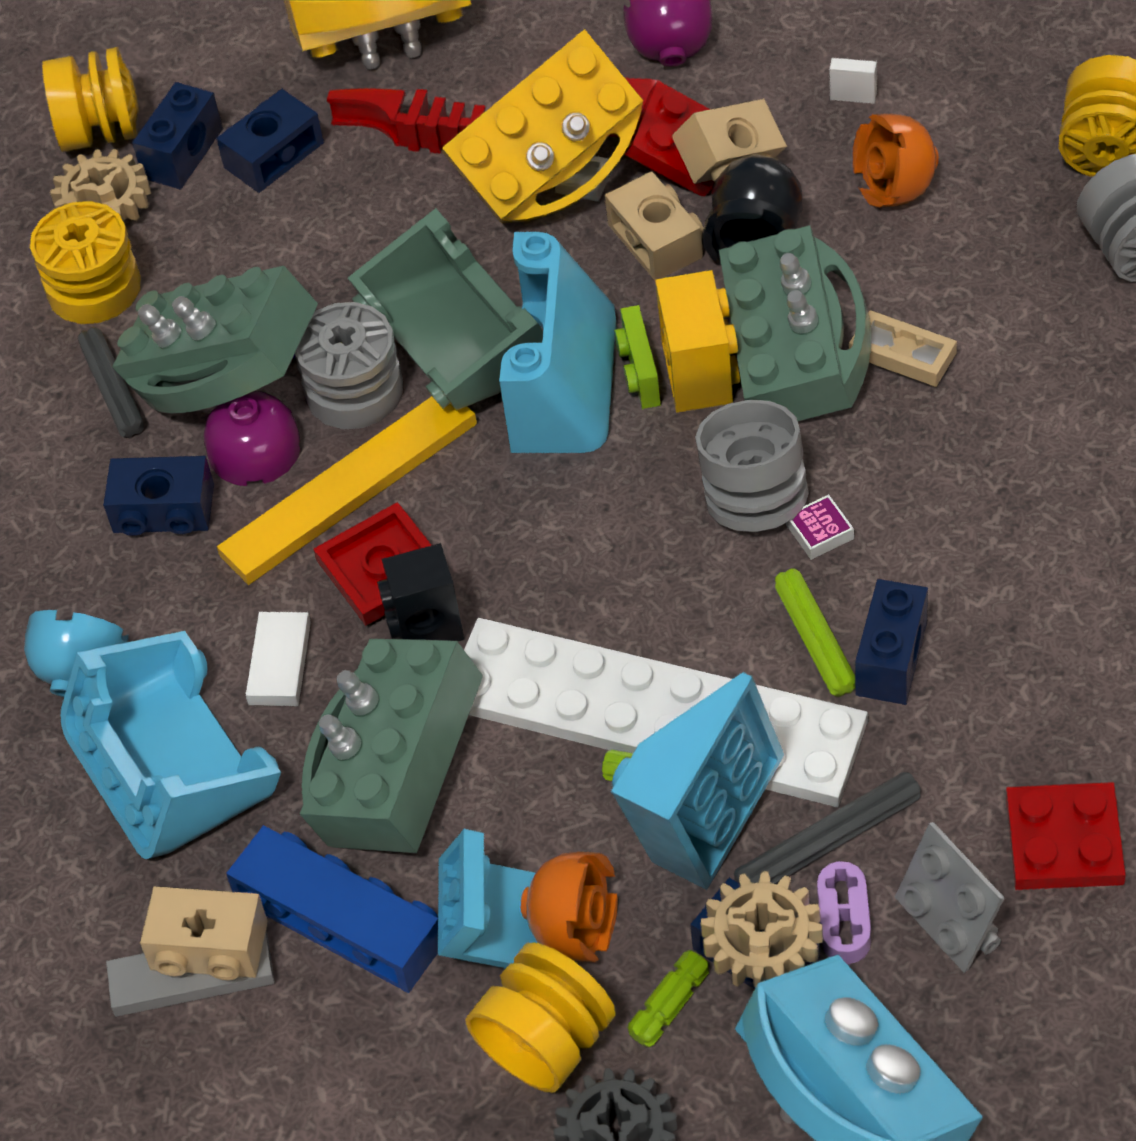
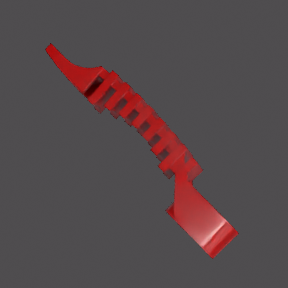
[327,78,665,153]

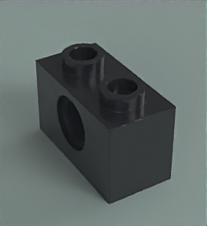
[377,543,465,641]

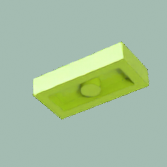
[614,305,661,409]

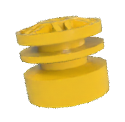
[42,47,139,152]
[1058,55,1136,177]
[30,201,141,324]
[465,943,616,1093]

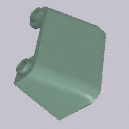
[348,208,543,410]

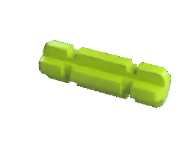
[628,950,709,1047]

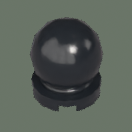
[702,154,803,261]

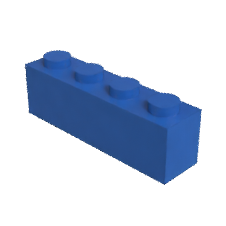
[226,825,438,993]

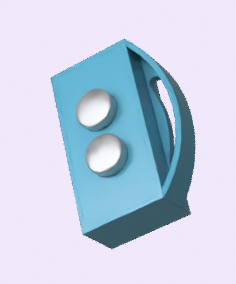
[735,955,983,1141]

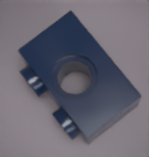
[132,82,223,190]
[216,89,324,193]
[103,456,214,536]
[855,579,928,705]

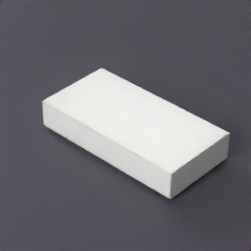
[246,612,311,706]

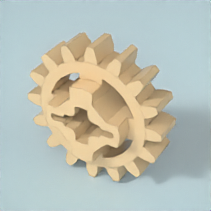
[50,149,151,222]
[701,871,823,989]

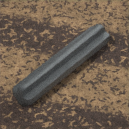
[77,327,144,438]

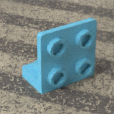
[438,829,538,968]

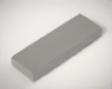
[106,932,275,1017]

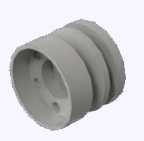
[1076,154,1136,282]
[294,302,403,429]
[695,400,809,532]

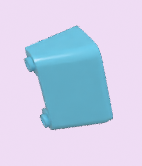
[499,232,616,453]
[60,631,281,859]

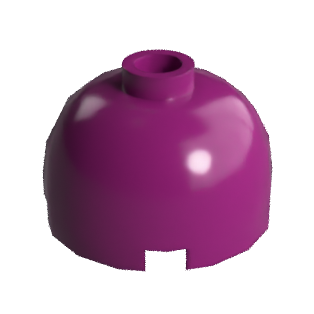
[623,0,712,66]
[203,391,300,486]

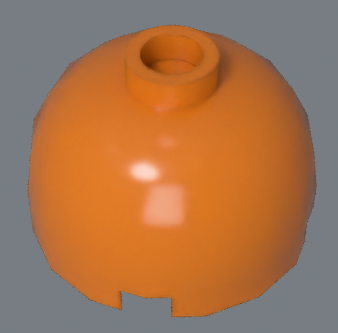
[853,113,939,207]
[521,852,618,962]

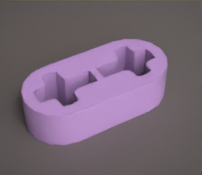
[817,861,871,964]

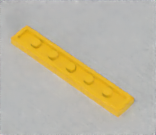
[217,396,477,585]

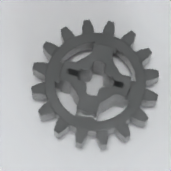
[554,1068,678,1141]

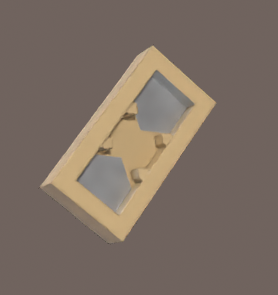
[849,310,957,387]

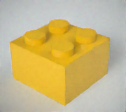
[655,270,740,413]

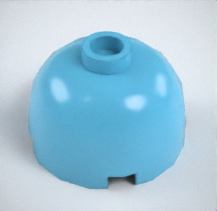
[24,610,129,697]

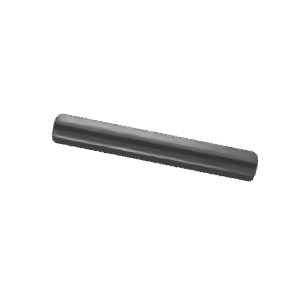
[734,772,921,884]

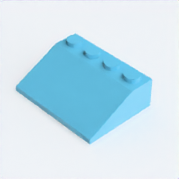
[611,672,784,890]

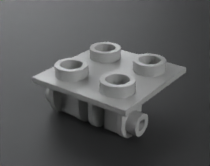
[895,822,1005,973]

